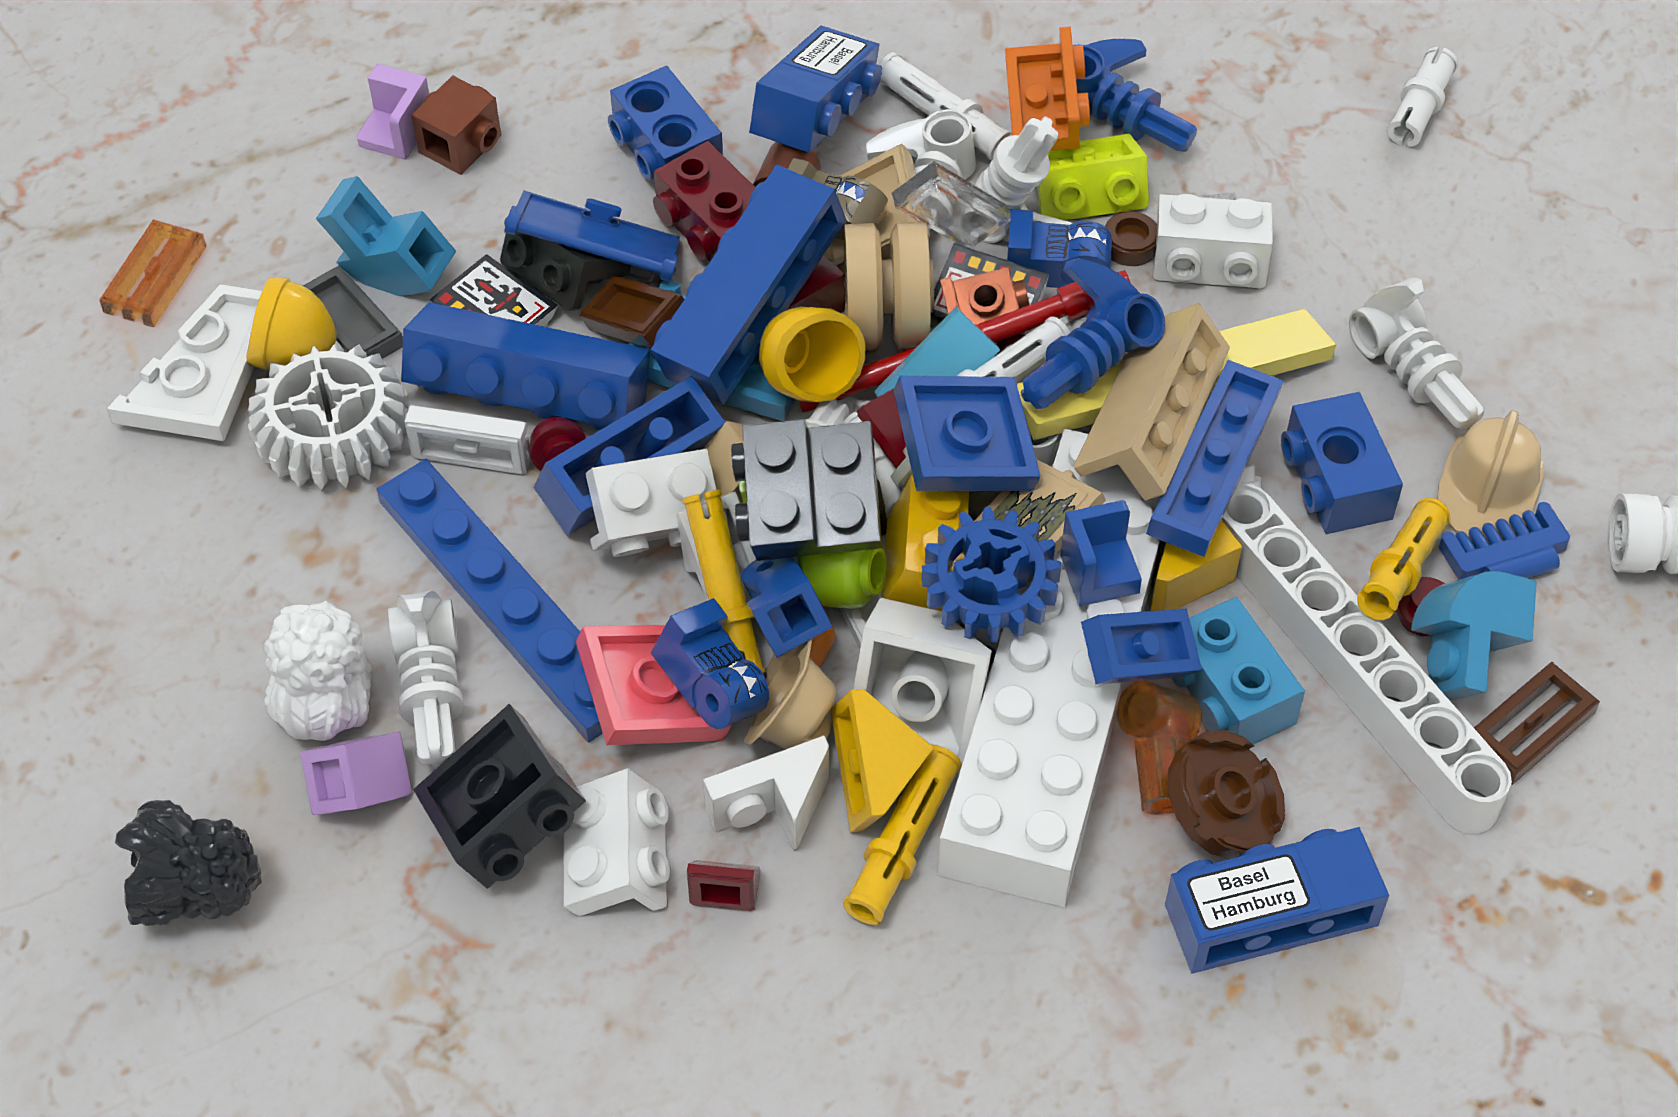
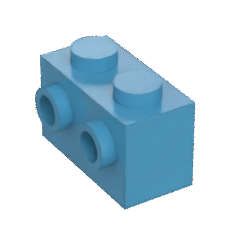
[1172,596,1305,744]

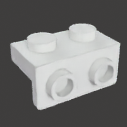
[1153,194,1273,289]
[585,449,716,557]
[564,768,670,917]

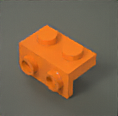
[1005,26,1090,151]

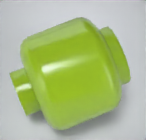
[793,548,887,609]

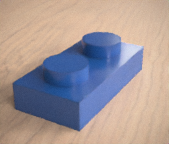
[1081,609,1202,685]

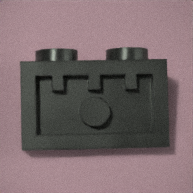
[500,232,631,311]

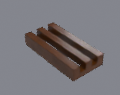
[1474,661,1600,785]

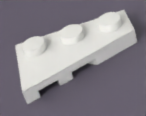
[107,284,262,441]

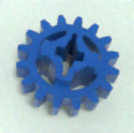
[922,507,1061,642]

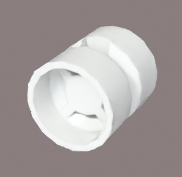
[1608,493,1678,574]

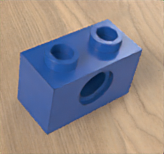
[1281,391,1403,534]

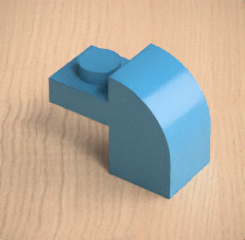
[316,176,456,296]
[1411,571,1537,701]

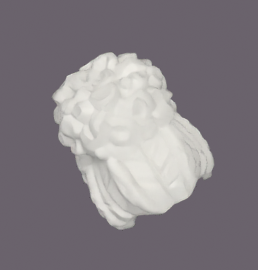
[263,600,373,741]

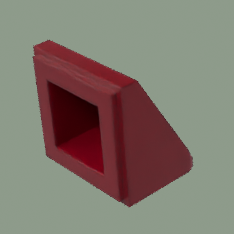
[687,860,760,911]

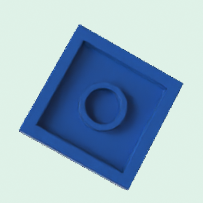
[893,376,1041,491]

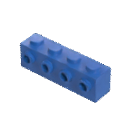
[651,164,847,405]
[401,302,650,430]

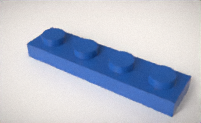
[1146,360,1284,557]

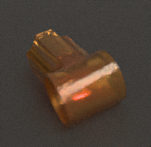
[1117,680,1202,815]

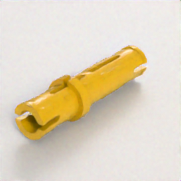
[682,489,766,673]
[1357,498,1451,620]
[843,745,962,925]

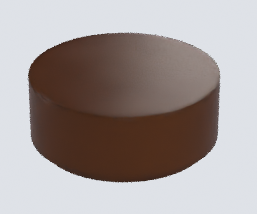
[1105,211,1157,266]

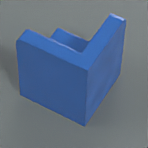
[1060,500,1142,606]

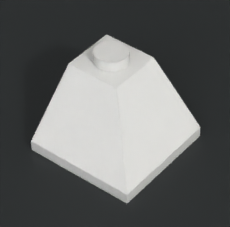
[854,597,992,764]

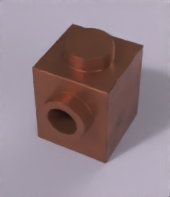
[412,75,501,175]

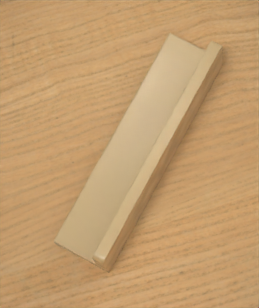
[1073,303,1230,501]

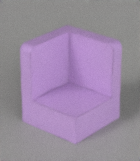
[357,64,429,160]
[300,731,411,815]

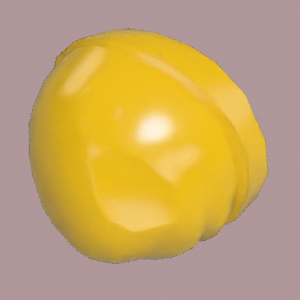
[246,276,337,370]
[759,307,866,402]

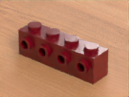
[653,141,845,313]

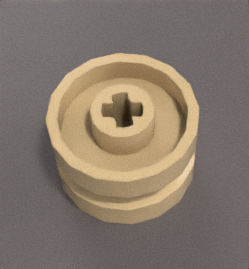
[844,222,934,352]

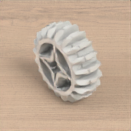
[248,341,409,491]

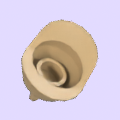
[1437,410,1544,543]
[744,639,837,750]

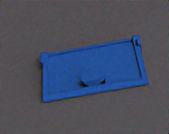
[504,190,680,282]

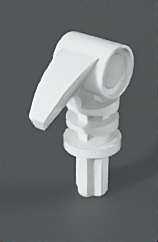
[866,109,976,230]
[959,116,1073,243]
[1348,277,1484,431]
[388,591,464,768]

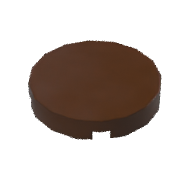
[1168,730,1285,859]

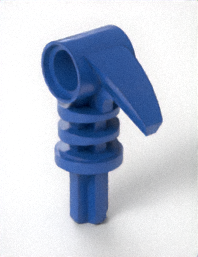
[1073,38,1197,152]
[1021,258,1165,409]

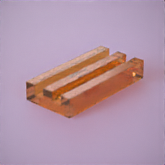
[99,219,207,327]

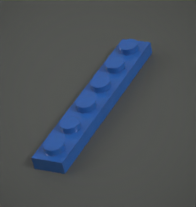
[376,459,603,743]

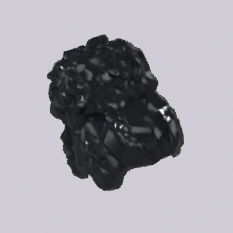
[115,800,262,926]

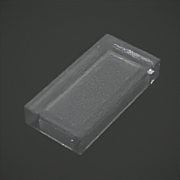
[892,161,1011,249]

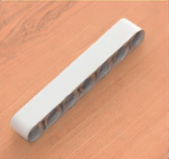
[1222,484,1512,834]

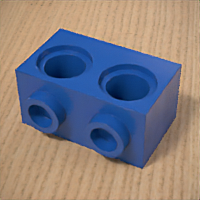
[608,65,723,180]

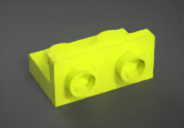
[1036,134,1149,221]

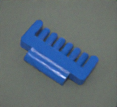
[1439,502,1570,580]

